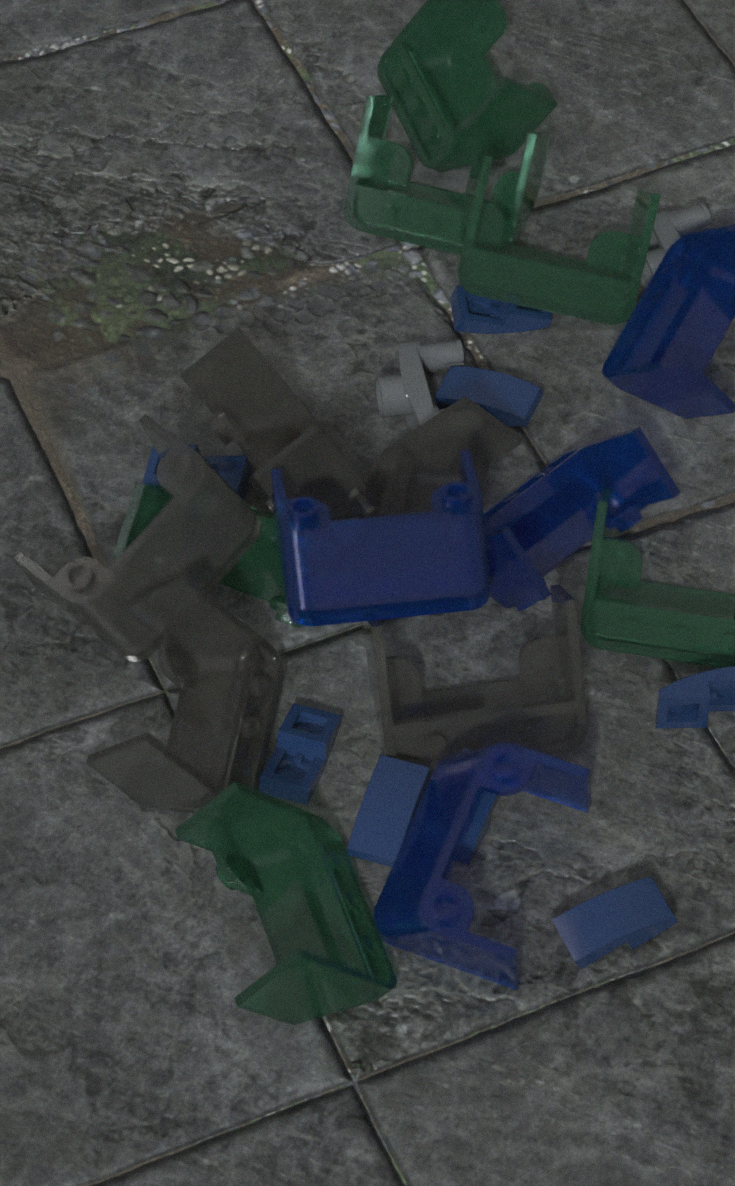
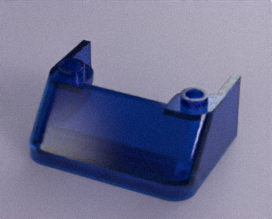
[602,224,735,419]
[440,427,681,611]
[270,450,490,626]
[374,743,591,990]

